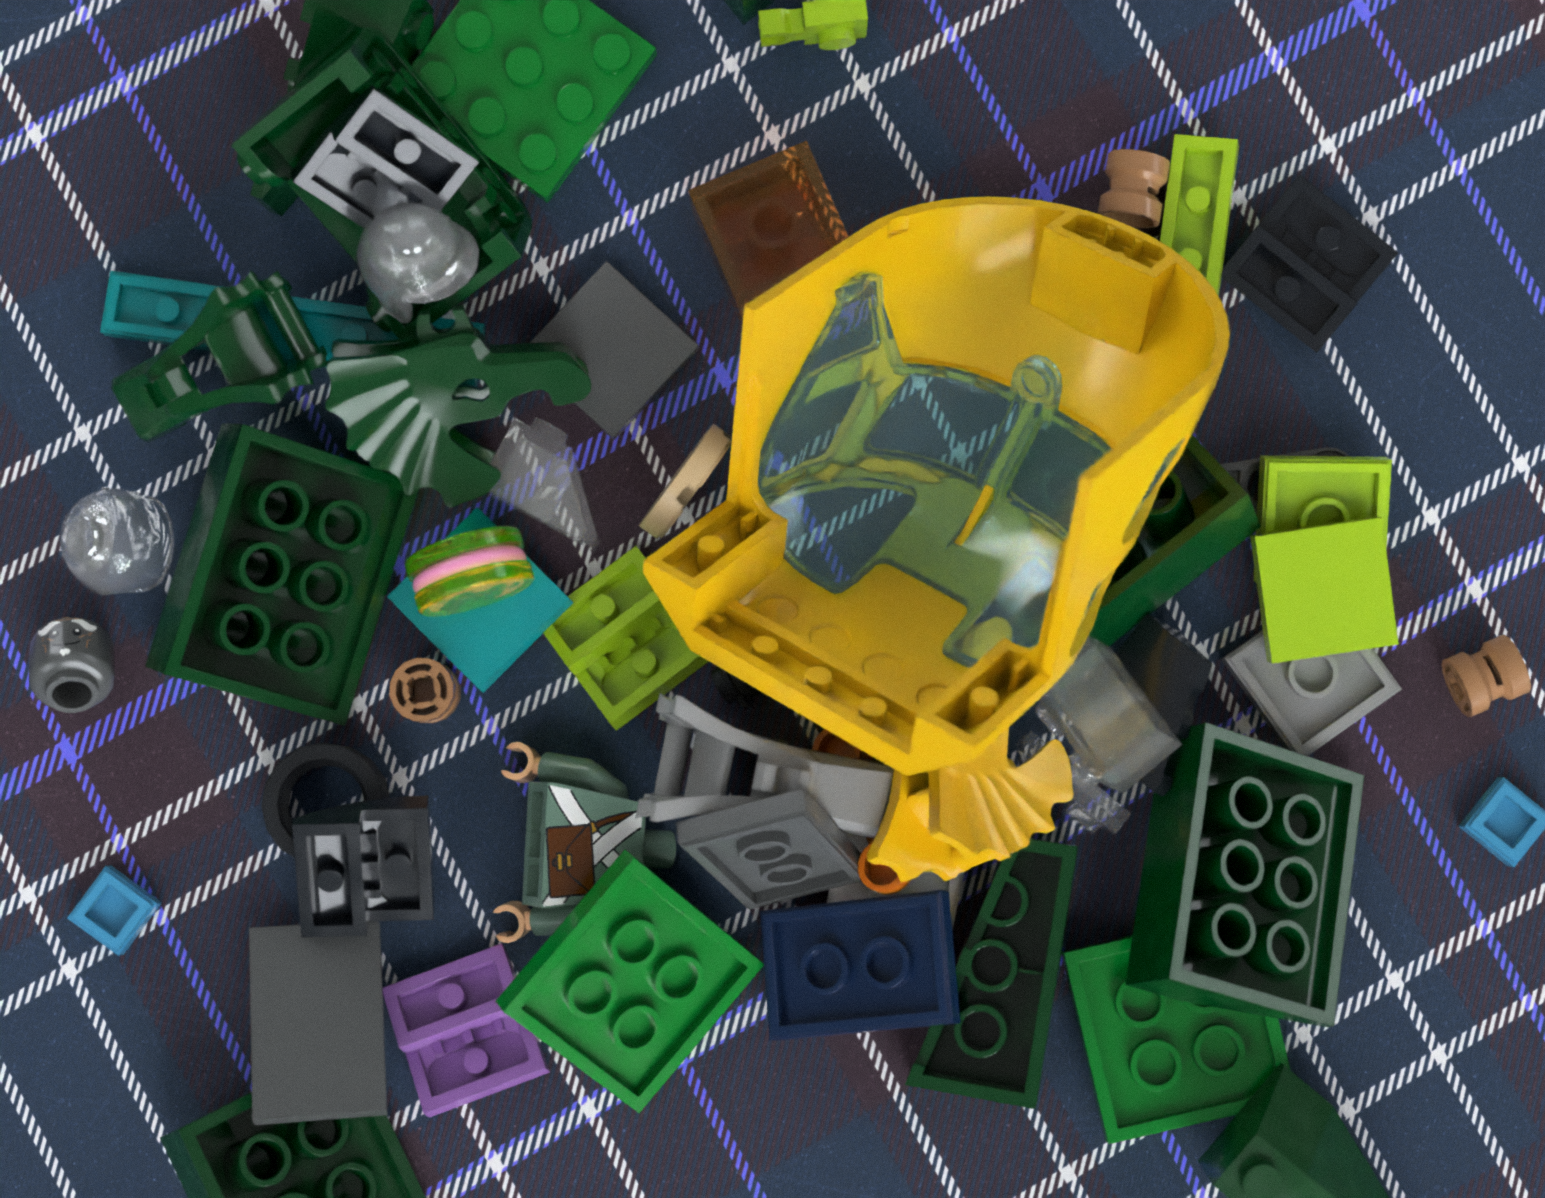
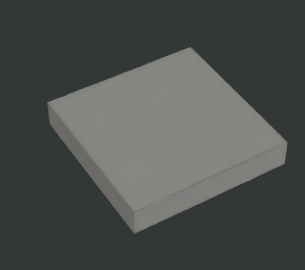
[1221,629,1402,756]

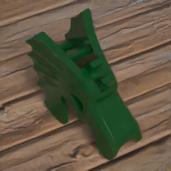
[111,270,328,443]
[326,305,592,507]

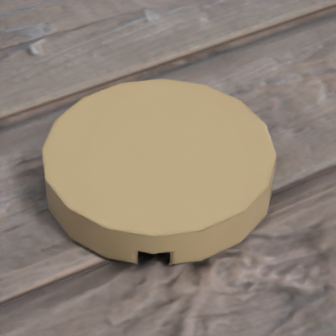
[639,424,732,539]

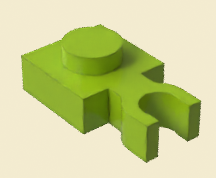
[758,0,868,50]

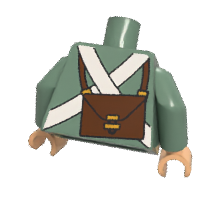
[493,742,676,943]

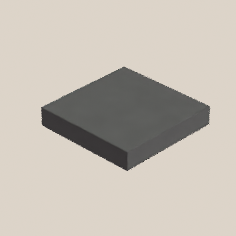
[530,261,699,440]

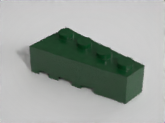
[905,838,1079,1109]

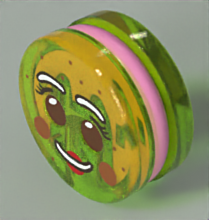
[405,526,534,617]

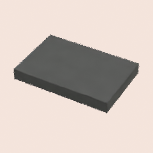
[676,789,861,910]
[249,921,388,1125]

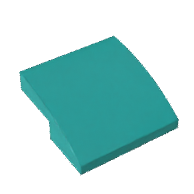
[387,507,574,693]

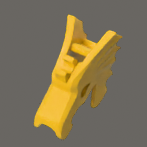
[867,622,1074,882]

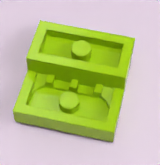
[543,546,709,731]

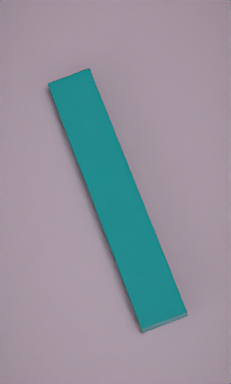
[100,271,486,387]

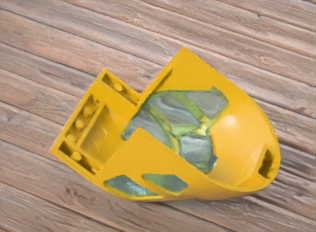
[643,196,1230,776]

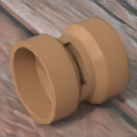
[1097,149,1170,229]
[1441,635,1531,717]
[389,658,461,723]

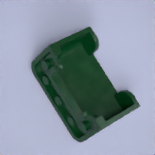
[231,25,533,339]

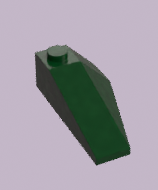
[1198,1063,1389,1198]

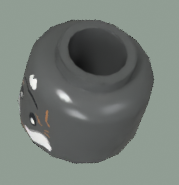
[29,617,115,713]

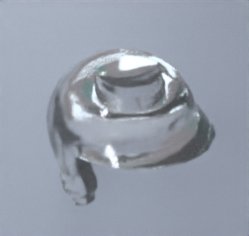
[357,203,479,323]
[59,487,175,595]

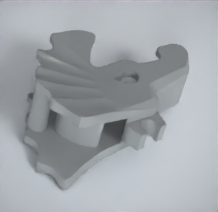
[635,693,894,838]

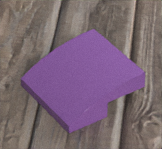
[383,943,550,1118]

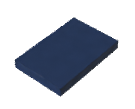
[760,890,960,1041]

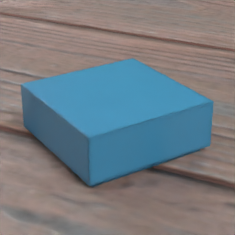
[1458,777,1545,867]
[67,865,162,956]

